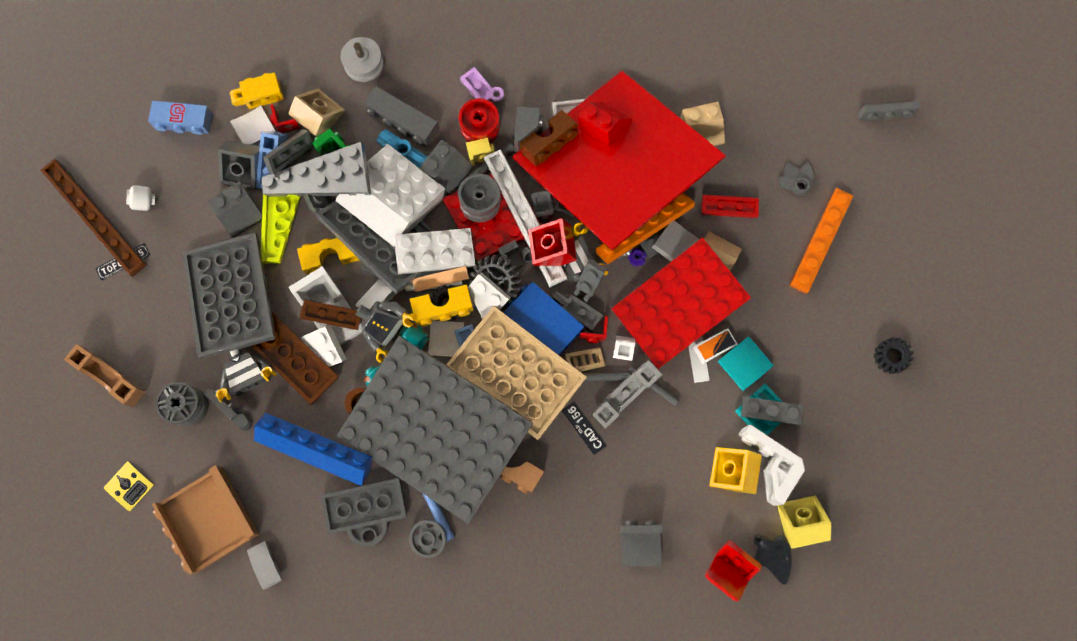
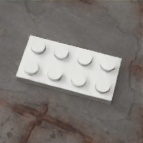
[394,228,475,274]

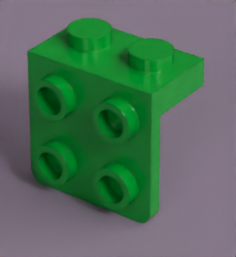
[312,129,350,156]

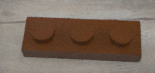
[299,299,361,330]

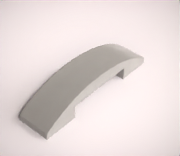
[592,360,662,429]

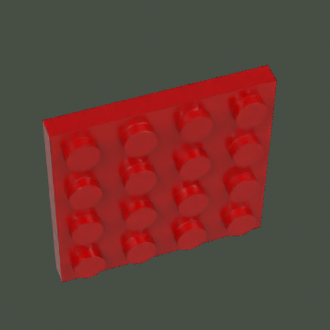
[443,174,542,264]

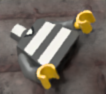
[562,223,608,282]
[216,349,277,402]

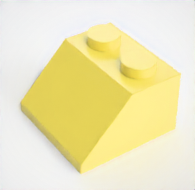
[777,495,831,549]

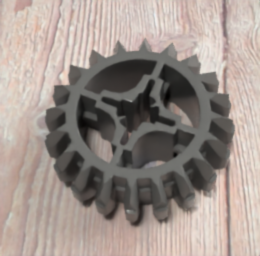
[470,255,522,305]

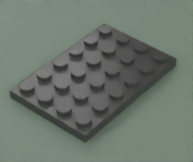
[316,200,434,294]
[183,233,276,359]

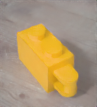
[230,72,284,109]

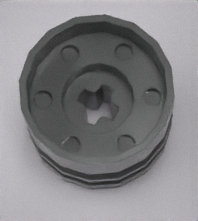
[156,382,209,427]

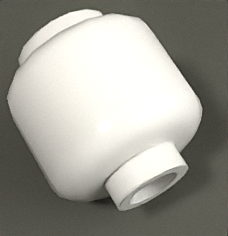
[126,185,155,211]

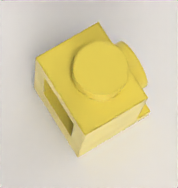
[466,138,495,166]

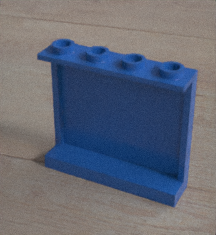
[504,282,584,356]

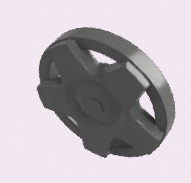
[409,520,447,558]

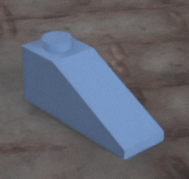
[256,131,288,189]

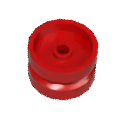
[458,98,500,144]

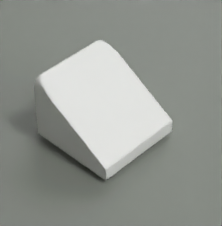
[613,336,635,361]

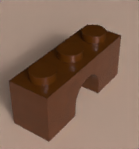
[519,110,578,167]

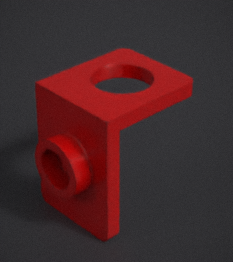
[270,104,300,133]
[580,316,608,343]

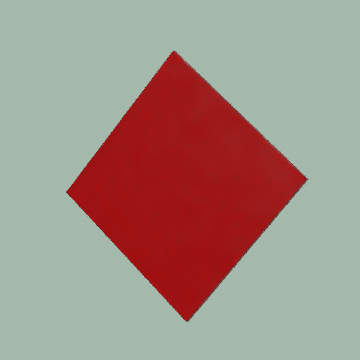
[512,71,726,251]

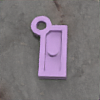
[460,67,504,102]

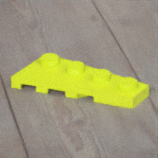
[261,194,301,263]

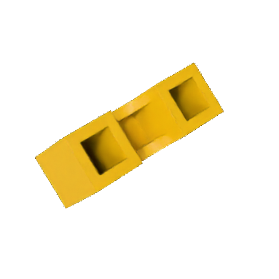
[297,238,360,275]
[410,284,474,326]

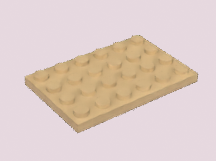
[446,306,587,440]

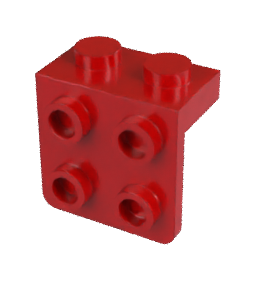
[705,539,762,602]

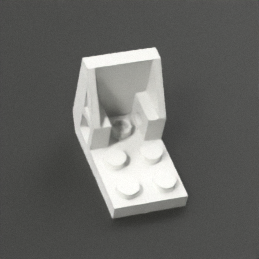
[289,266,362,346]
[738,425,805,506]

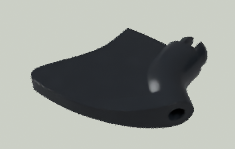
[753,534,792,584]

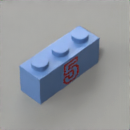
[148,101,213,135]

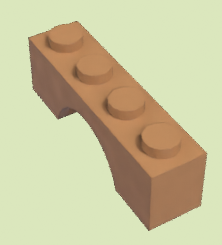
[64,344,145,407]
[499,462,544,494]

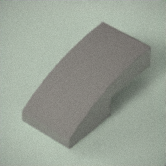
[247,541,283,590]

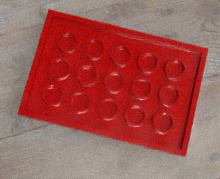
[611,237,751,369]

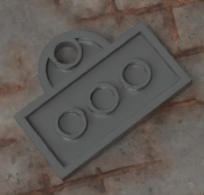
[320,478,407,547]

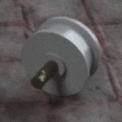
[341,37,384,82]

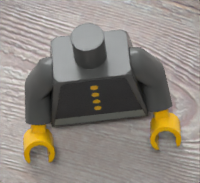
[356,301,417,363]

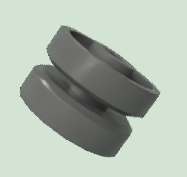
[458,174,501,223]

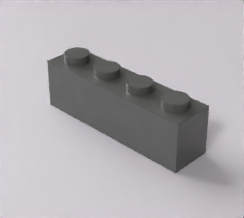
[364,86,439,147]

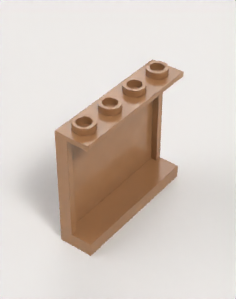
[152,465,259,574]

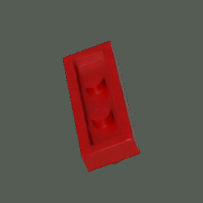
[701,195,759,218]

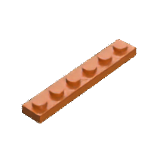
[789,188,853,294]
[596,193,695,264]

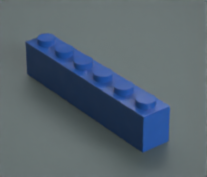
[254,413,373,486]

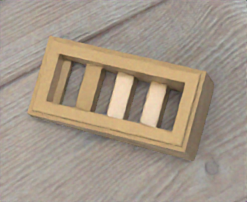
[561,347,605,372]

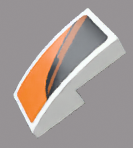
[693,329,738,364]

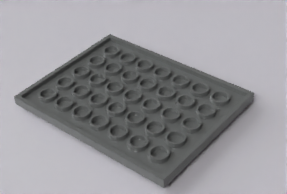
[337,336,534,524]

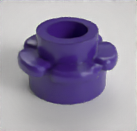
[628,248,647,266]

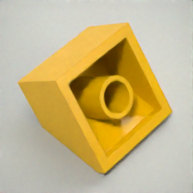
[710,447,762,494]

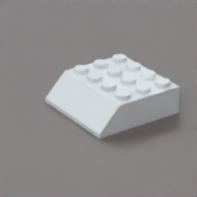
[336,144,445,246]

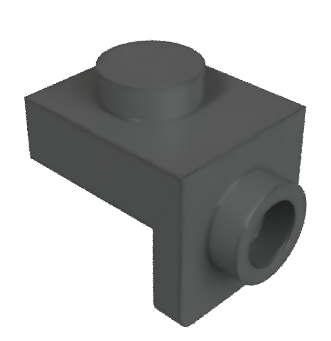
[530,190,554,219]

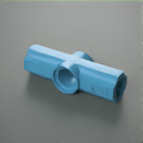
[377,129,428,168]

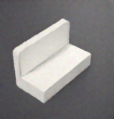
[356,279,396,309]

